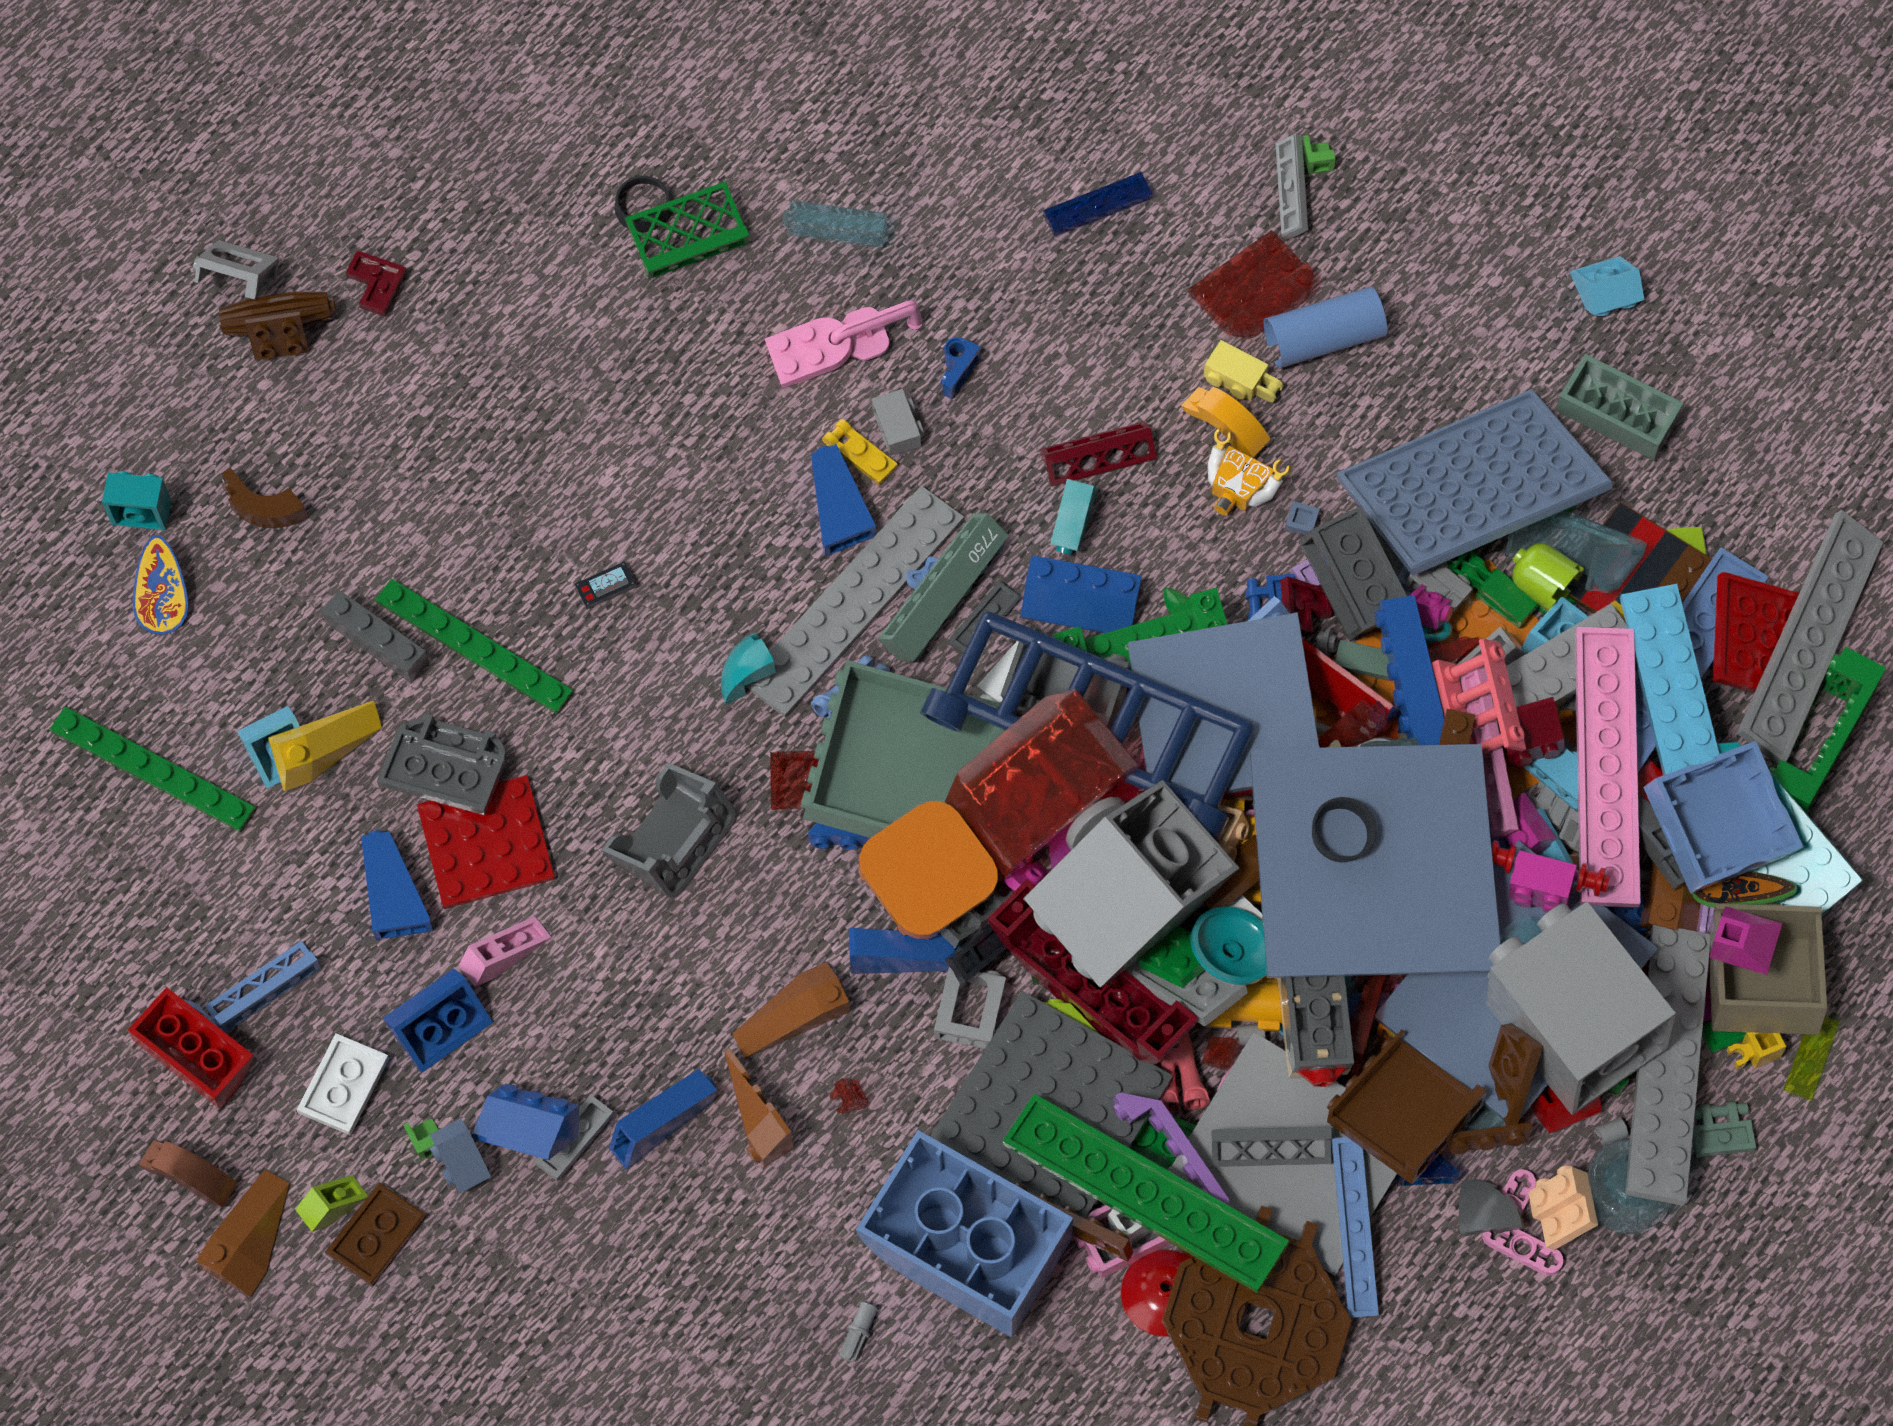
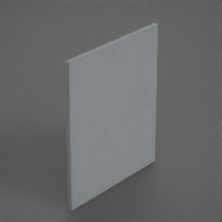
[1168,1032,1397,1276]

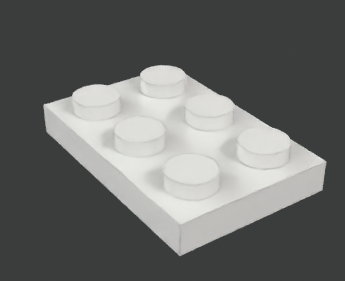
[297,1034,389,1135]

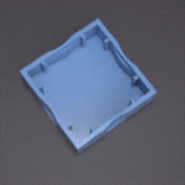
[1643,741,1803,894]

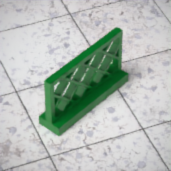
[625,181,749,280]

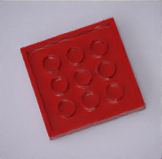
[1713,572,1813,704]
[417,775,555,909]

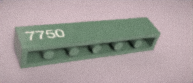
[878,513,1009,662]

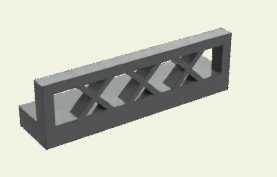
[1211,1127,1332,1167]

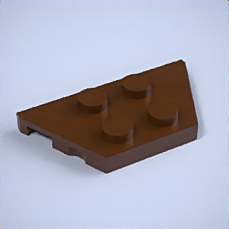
[1488,1023,1543,1127]

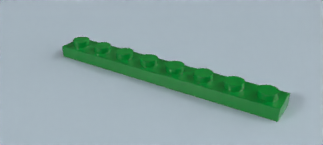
[375,578,573,714]
[49,707,256,833]

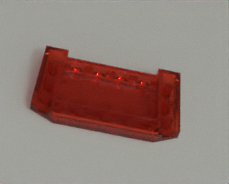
[945,689,1140,879]

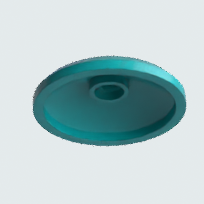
[1191,906,1267,985]

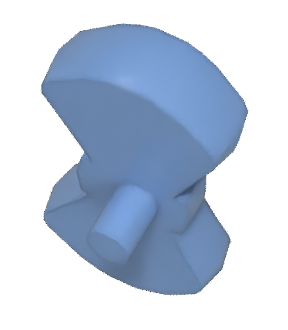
[906,557,938,589]

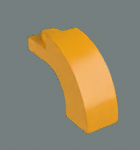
[1181,387,1271,458]

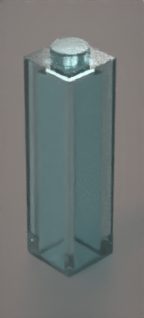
[783,200,887,248]

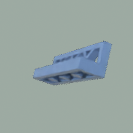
[205,941,321,1033]

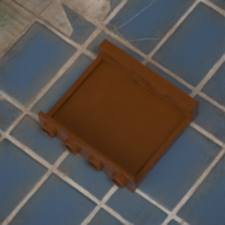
[1327,1029,1487,1184]

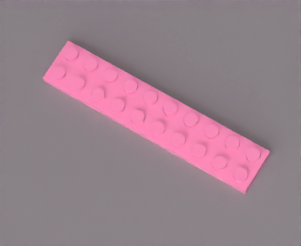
[1575,627,1640,907]

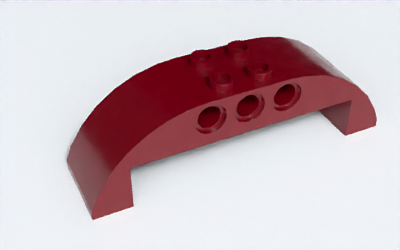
[987,879,1199,1064]

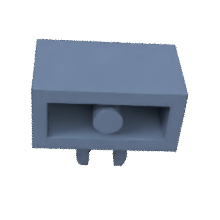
[429,1118,491,1193]

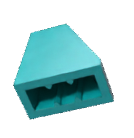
[1050,479,1099,555]

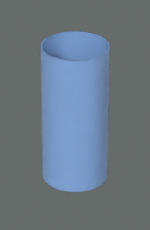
[1264,286,1387,368]

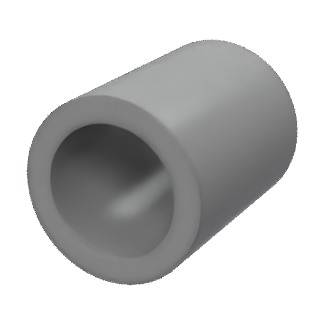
[1237,1024,1265,1046]
[1595,1118,1628,1146]

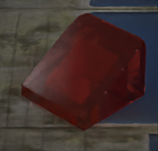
[1201,1036,1238,1071]

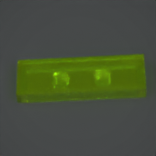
[1783,1017,1839,1101]

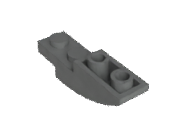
[1638,794,1686,890]

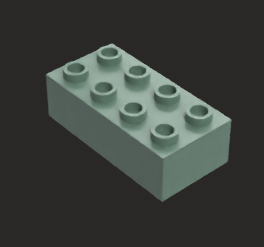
[1556,354,1683,460]

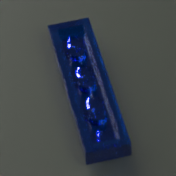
[1043,172,1152,237]

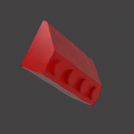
[1302,639,1401,738]
[127,987,254,1110]

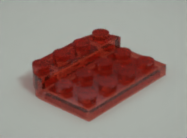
[1188,230,1314,338]

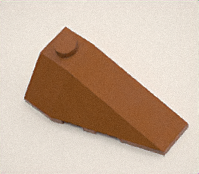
[1639,862,1700,932]
[733,962,850,1059]
[724,1048,794,1168]
[196,1169,290,1297]

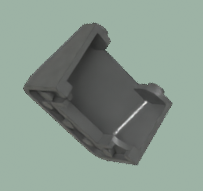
[1000,631,1131,737]
[601,763,736,898]

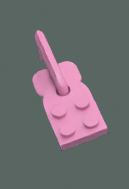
[765,300,923,388]

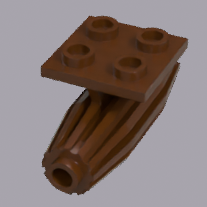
[219,291,336,360]

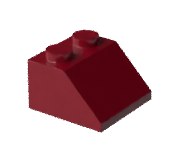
[1498,697,1564,768]

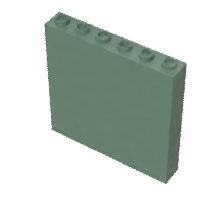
[800,660,1004,838]

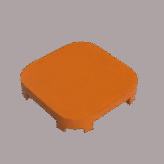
[858,801,998,940]

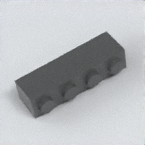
[321,590,429,684]

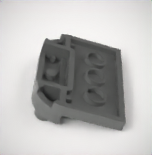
[377,714,508,815]

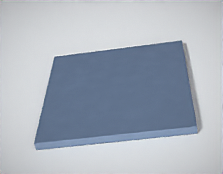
[1128,613,1320,796]

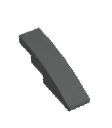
[939,864,1022,948]

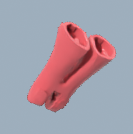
[1157,1033,1210,1112]

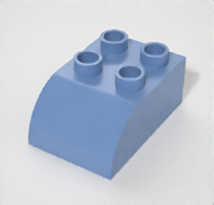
[856,1130,1073,1338]

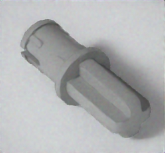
[839,1302,878,1362]

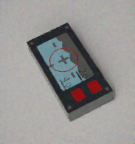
[574,561,637,610]

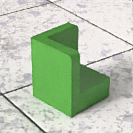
[1302,135,1335,174]
[403,1119,438,1161]

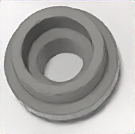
[1317,629,1338,657]

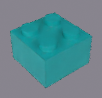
[102,471,172,530]

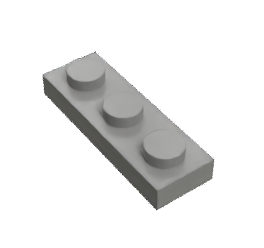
[534,1095,614,1182]

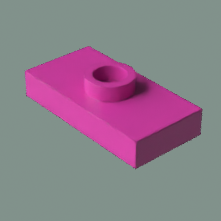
[1004,861,1049,891]

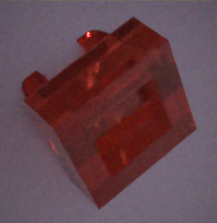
[829,1078,870,1114]

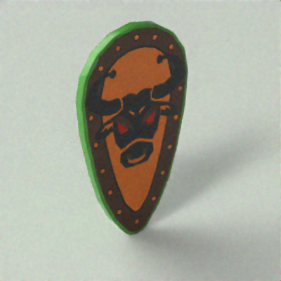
[1692,871,1797,908]

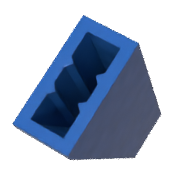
[811,444,876,557]
[361,830,433,940]
[849,928,960,974]
[609,1069,717,1170]

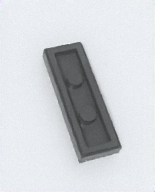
[947,581,1021,654]

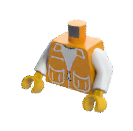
[1208,428,1293,516]

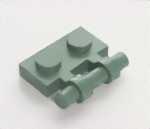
[1692,1101,1756,1157]

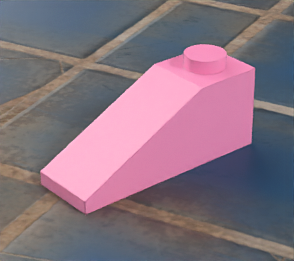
[459,916,552,987]

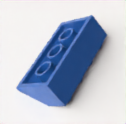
[1020,555,1142,633]

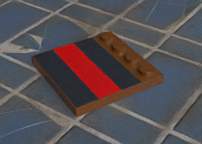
[1567,502,1712,614]

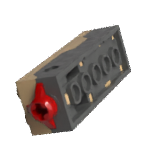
[1278,976,1354,1087]

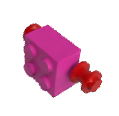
[1491,840,1610,913]

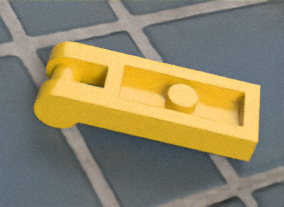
[822,419,898,486]

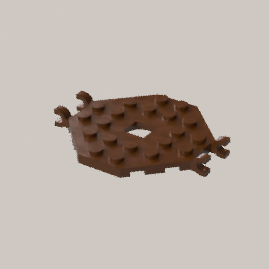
[1161,1206,1352,1426]

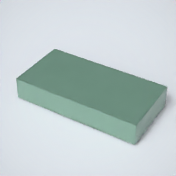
[1335,640,1389,681]

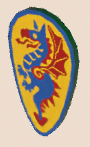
[133,535,189,635]

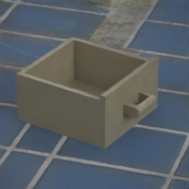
[1708,903,1827,1035]

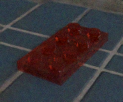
[1345,975,1385,1078]

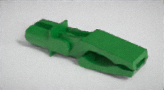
[1446,551,1538,628]

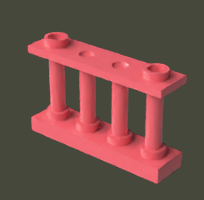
[1431,638,1526,755]

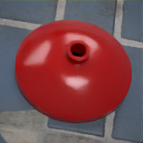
[1121,1250,1190,1337]

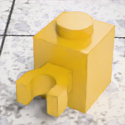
[1726,1032,1786,1070]

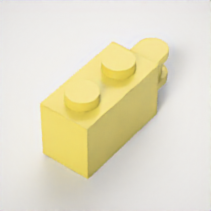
[1204,340,1284,402]

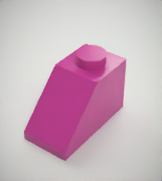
[1505,793,1557,855]

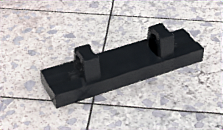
[945,923,1007,983]

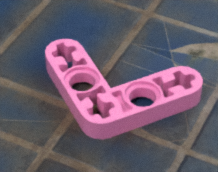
[1482,1169,1563,1276]

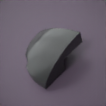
[1459,1180,1524,1236]

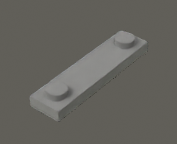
[1276,133,1308,239]

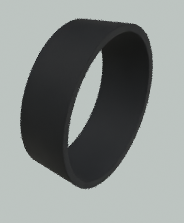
[614,176,672,232]
[1312,797,1377,862]

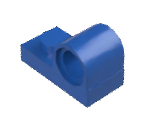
[941,337,981,399]

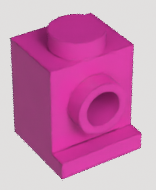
[1410,584,1453,630]

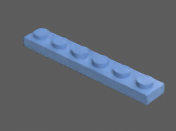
[1331,1137,1379,1318]

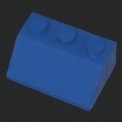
[383,968,493,1073]
[472,1084,579,1160]

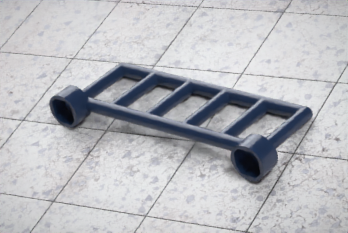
[920,612,1254,843]

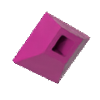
[1709,906,1782,975]

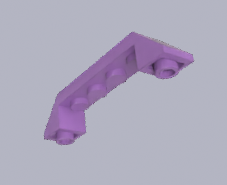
[1112,1093,1229,1205]

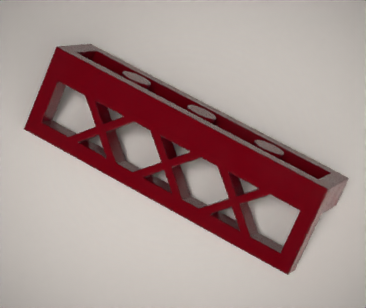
[1039,421,1157,486]

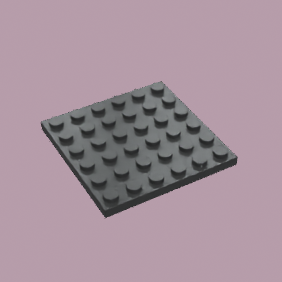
[930,991,1173,1219]

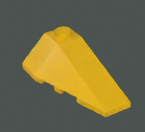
[268,701,382,791]

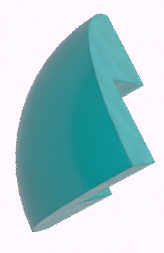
[721,632,775,704]

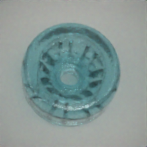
[1587,1138,1672,1235]

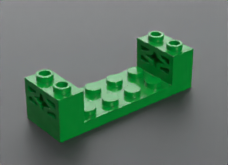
[1053,587,1228,671]
[1769,646,1886,813]

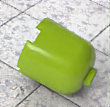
[1512,543,1584,612]

